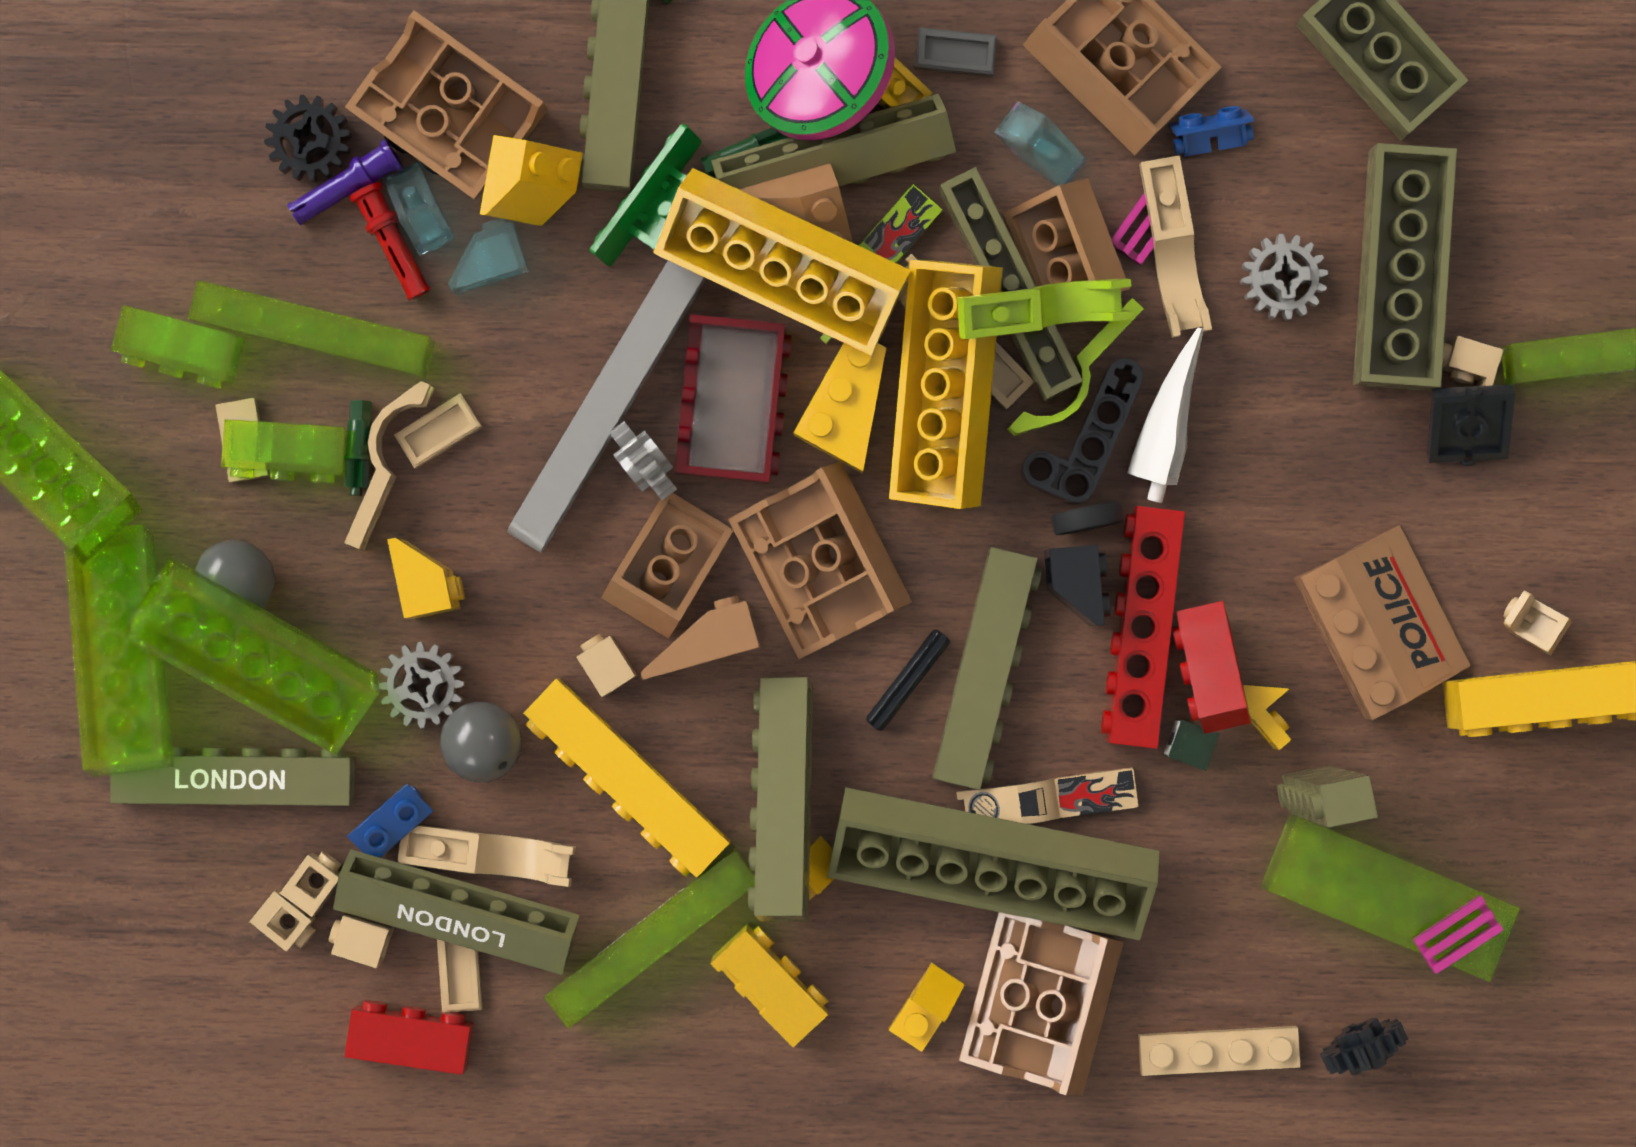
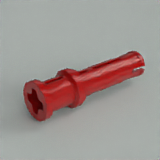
[349,182,431,301]

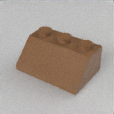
[1003,178,1130,293]

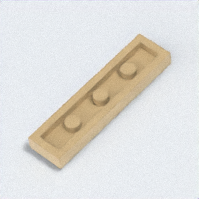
[1138,1026,1300,1076]

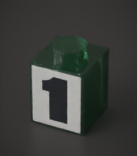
[1163,718,1220,771]

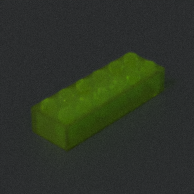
[0,370,142,565]
[63,524,174,777]
[126,557,379,755]
[1261,814,1520,982]

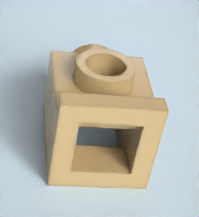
[1442,336,1504,386]
[279,852,341,917]
[249,888,316,952]

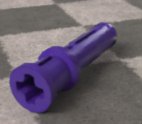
[287,139,404,226]

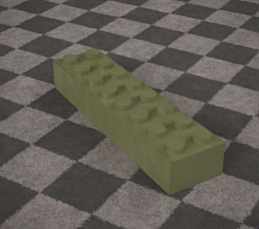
[827,787,1159,940]

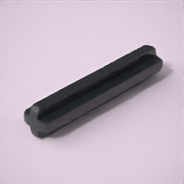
[866,629,950,731]

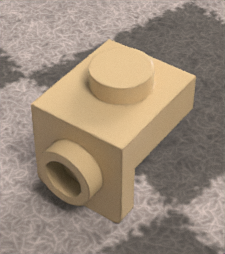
[1504,590,1572,656]

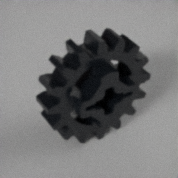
[264,95,352,182]
[1320,1018,1408,1075]

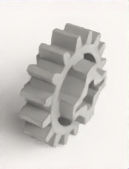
[1240,234,1328,321]
[610,421,677,501]
[378,642,466,728]

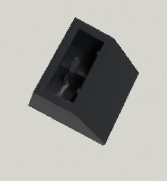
[1044,545,1111,626]

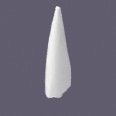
[1127,327,1204,503]

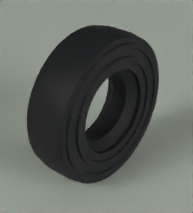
[1051,501,1124,535]

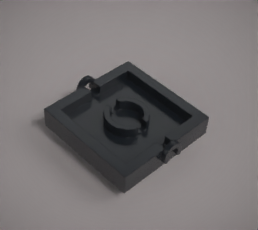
[1427,385,1515,466]

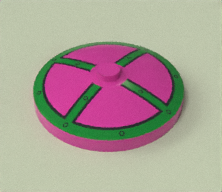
[745,0,895,140]

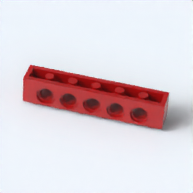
[1101,506,1185,749]

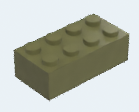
[1295,0,1469,141]

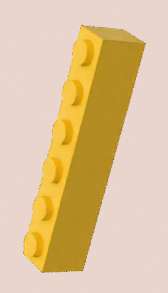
[523,678,731,878]

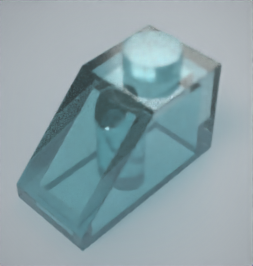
[994,101,1086,186]
[383,162,455,256]
[448,218,530,295]

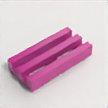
[1111,194,1154,266]
[1412,895,1504,974]

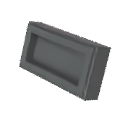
[915,27,997,77]

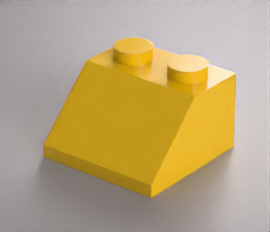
[480,135,583,226]
[387,538,465,619]

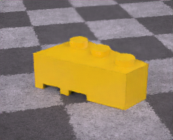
[793,343,886,474]
[710,924,829,1047]

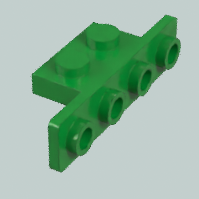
[590,124,702,267]

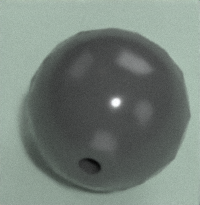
[192,539,276,621]
[440,702,522,783]

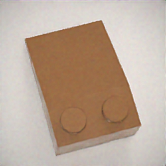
[739,163,853,243]
[601,493,734,639]
[641,595,761,680]

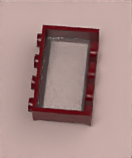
[674,314,792,484]

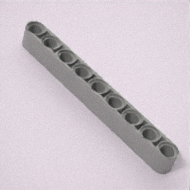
[507,260,707,553]

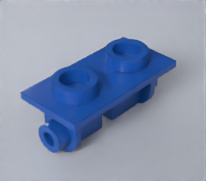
[1169,106,1254,157]
[347,784,433,857]

